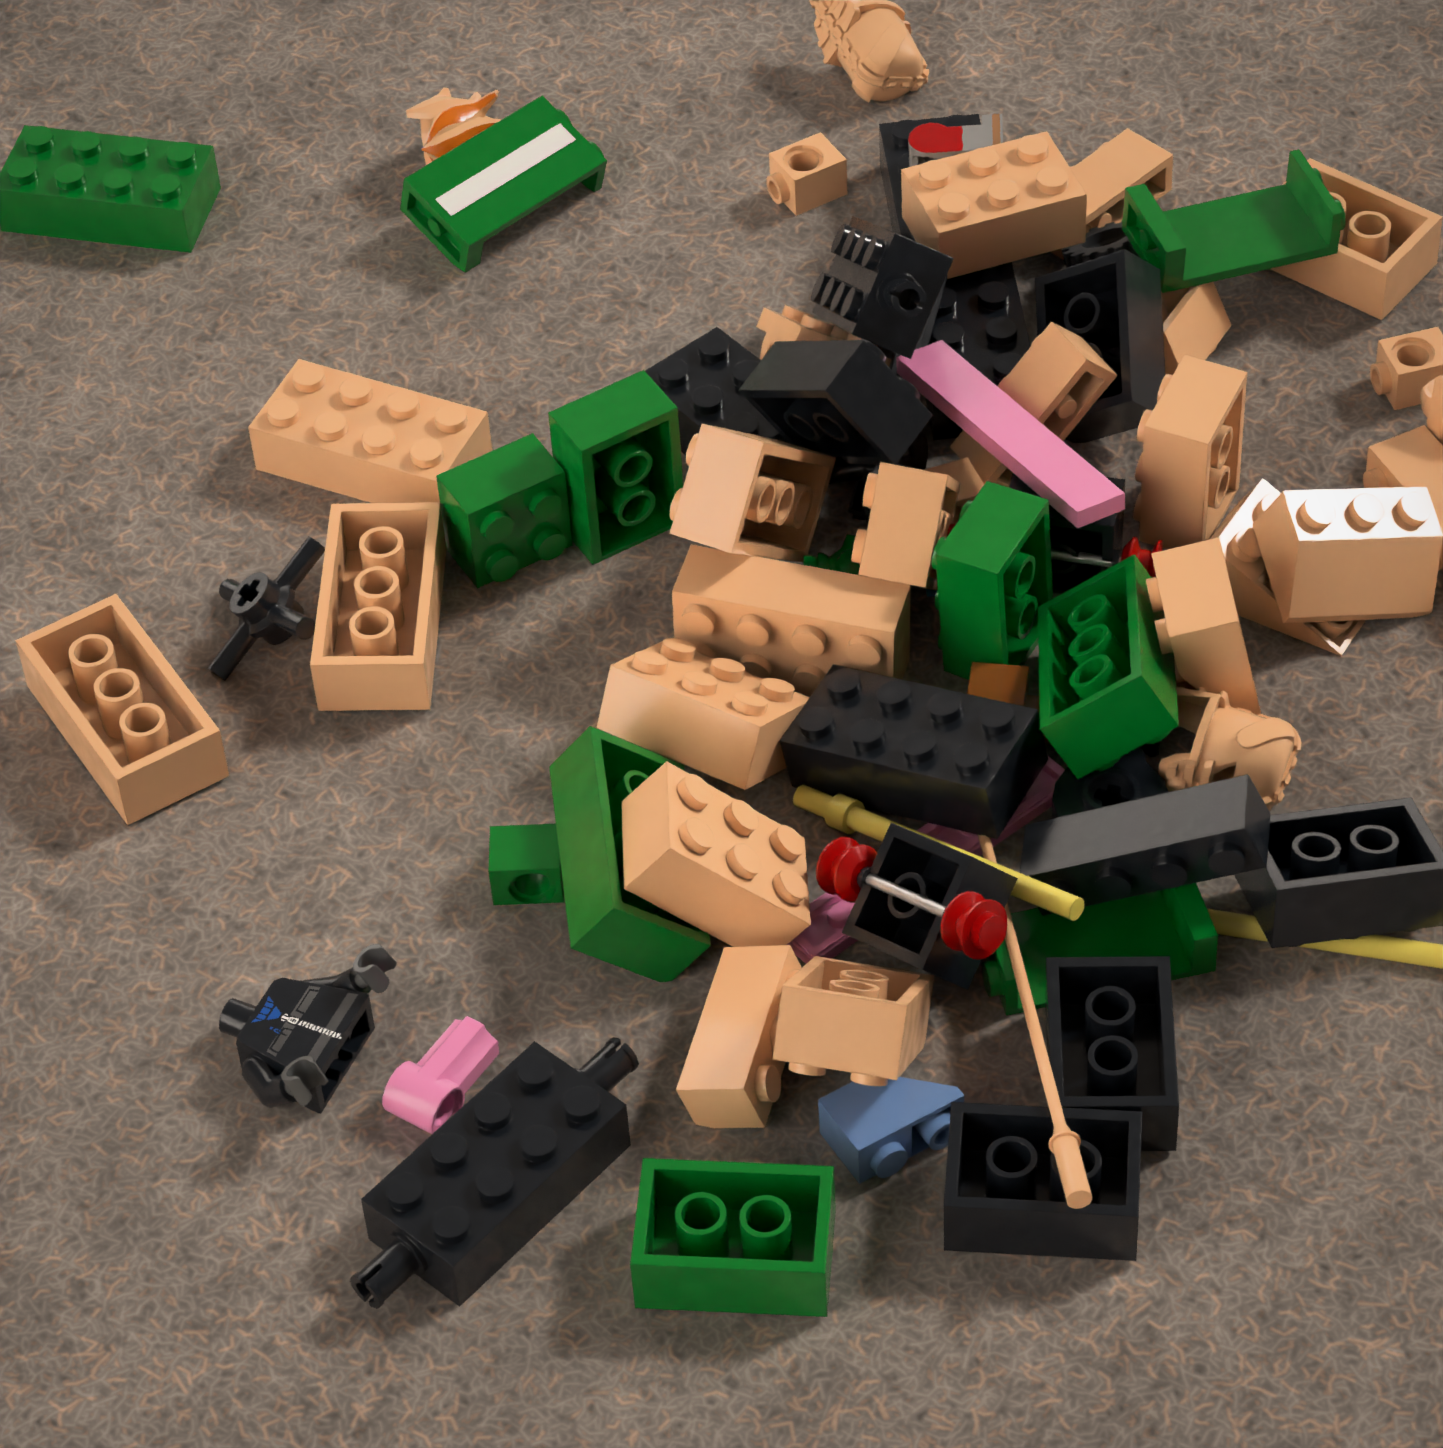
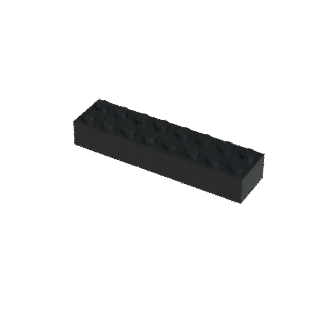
[879,114,1031,440]

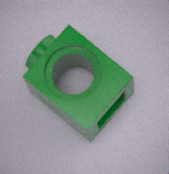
[488,823,564,905]

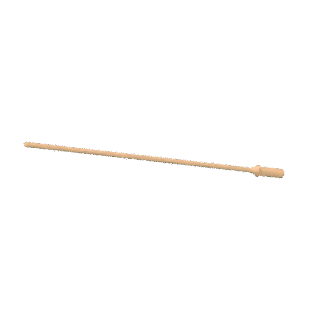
[978,835,1092,1209]

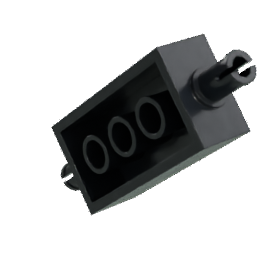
[811,216,954,359]
[350,1037,639,1309]

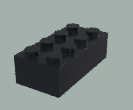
[780,664,1048,839]

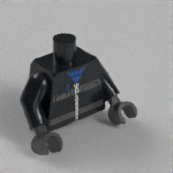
[219,944,397,1114]

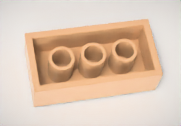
[248,359,492,503]
[669,424,836,562]
[310,502,447,711]
[672,544,911,696]
[15,594,229,825]

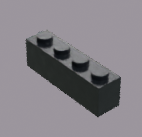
[1020,774,1270,916]

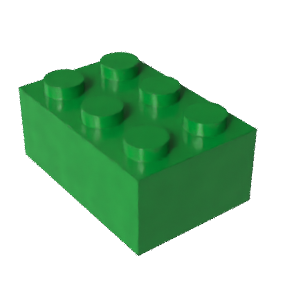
[548,370,683,565]
[932,481,1053,680]
[630,1158,836,1317]

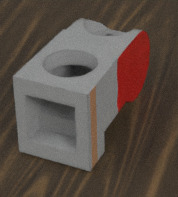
[908,114,1003,167]

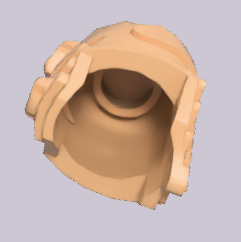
[809,0,929,103]
[1158,686,1301,811]

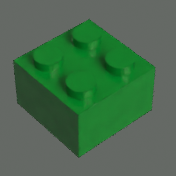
[436,433,573,589]

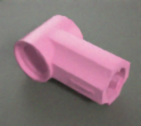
[382,1016,499,1134]

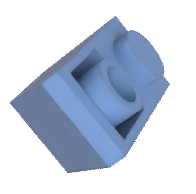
[818,1077,964,1184]

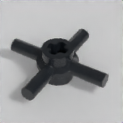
[207,536,325,681]

